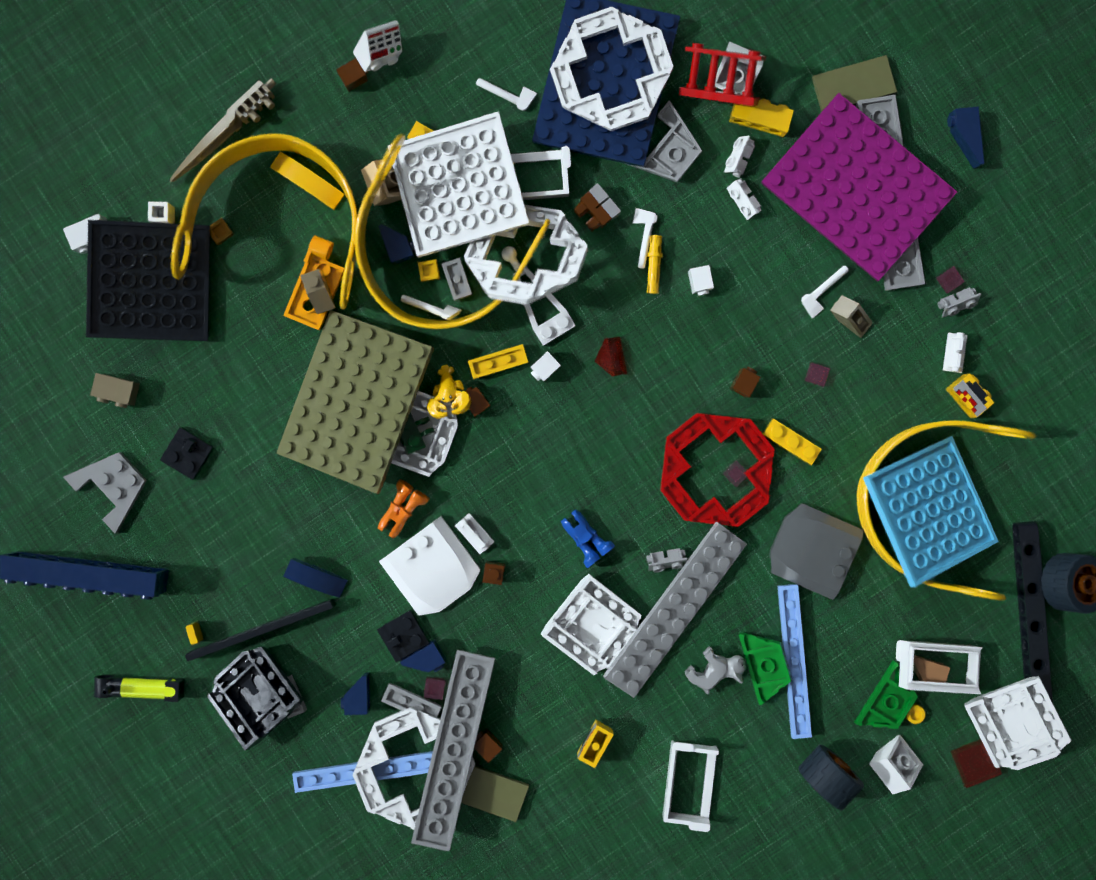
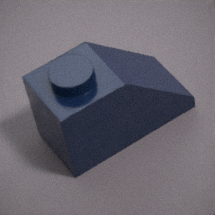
[379,225,416,265]
[400,640,447,672]
[341,672,370,715]

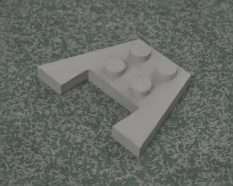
[624,100,702,182]
[63,452,147,534]

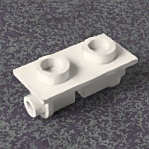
[724,135,755,177]
[727,178,761,220]
[943,333,967,373]
[455,513,494,554]

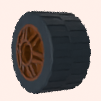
[1041,553,1096,614]
[798,745,864,810]

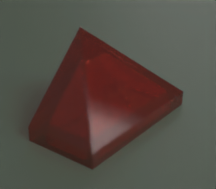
[595,337,627,377]

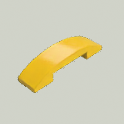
[270,151,345,210]

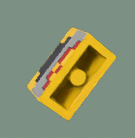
[946,373,994,418]
[577,720,614,768]

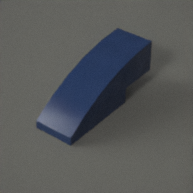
[283,558,348,598]

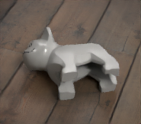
[685,646,746,694]

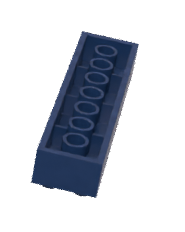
[0,551,169,600]

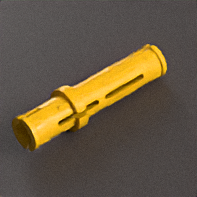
[646,235,663,294]

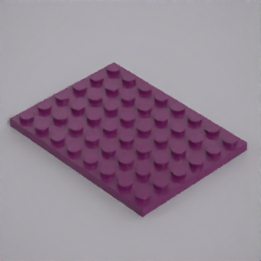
[761,93,957,282]

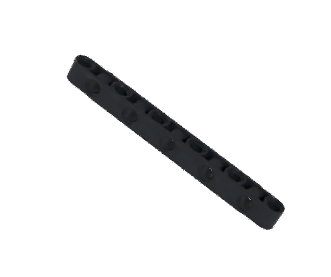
[1012,521,1053,703]

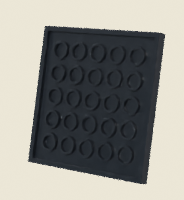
[86,220,210,342]

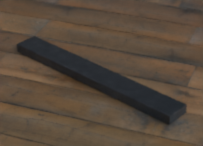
[185,599,336,662]

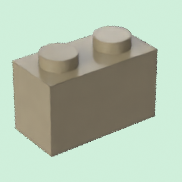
[90,373,140,408]

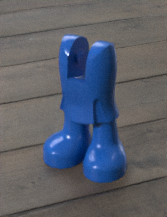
[561,509,615,568]

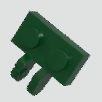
[400,412,435,455]

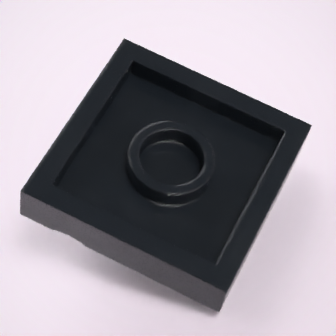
[160,427,214,480]
[377,609,430,662]

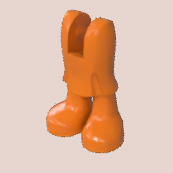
[378,479,429,539]

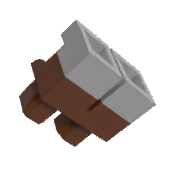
[574,183,621,232]

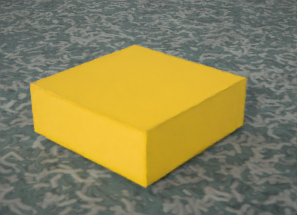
[418,259,440,282]
[186,621,203,645]

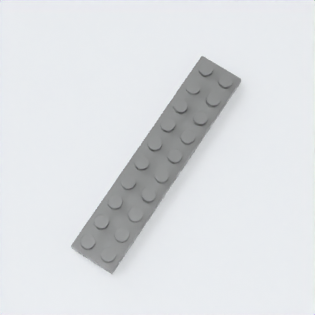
[856,95,925,291]
[603,522,747,698]
[411,649,495,851]

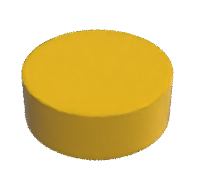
[906,704,925,724]

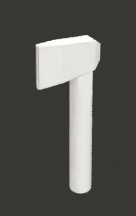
[476,78,537,111]
[633,208,657,269]
[801,266,849,318]
[401,295,462,320]

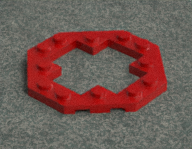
[660,413,775,527]

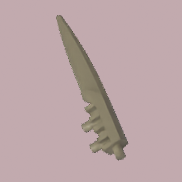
[170,78,276,182]

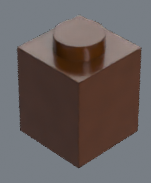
[336,58,368,92]
[730,367,761,398]
[465,386,491,417]
[483,561,505,585]
[474,728,503,763]

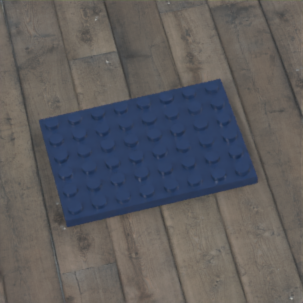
[532,0,680,168]

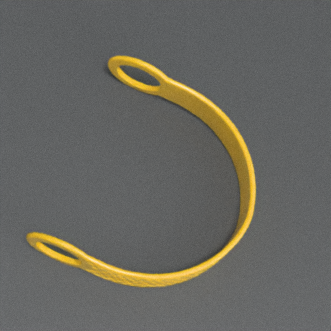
[172,134,358,310]
[355,134,550,329]
[857,421,1036,600]

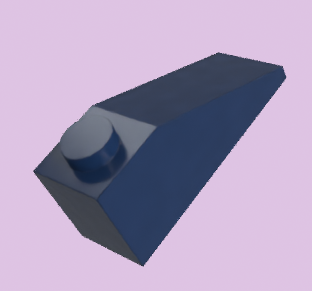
[947,106,984,169]

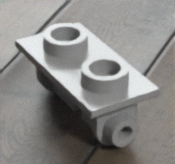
[938,287,981,318]
[646,548,687,572]

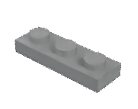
[381,683,442,718]

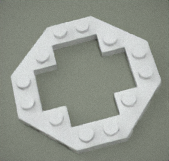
[550,7,673,131]
[464,205,588,305]
[353,707,475,830]

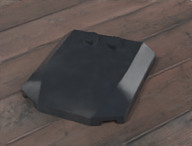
[208,647,304,751]

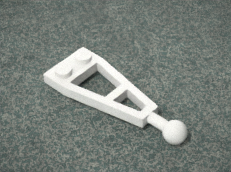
[502,246,576,346]

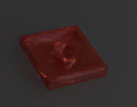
[950,739,1002,788]

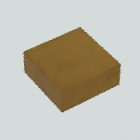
[210,218,234,245]

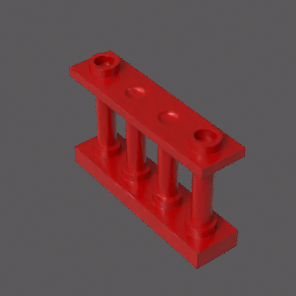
[679,43,766,106]

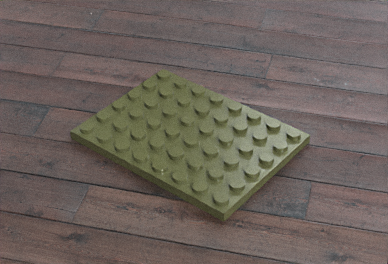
[276,310,434,494]

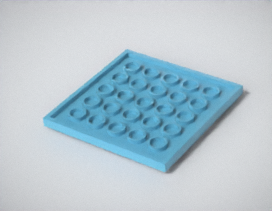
[863,436,999,587]

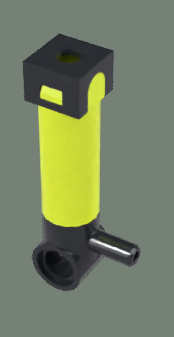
[94,675,185,702]

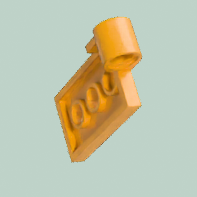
[283,235,345,331]

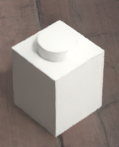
[148,202,175,224]
[688,265,714,296]
[531,351,561,382]

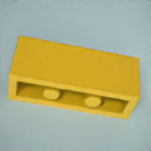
[729,99,794,137]

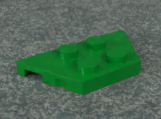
[739,632,792,705]
[854,661,918,729]

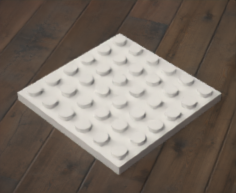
[388,112,530,258]

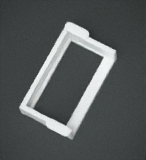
[511,146,571,200]
[896,640,982,694]
[663,740,719,832]

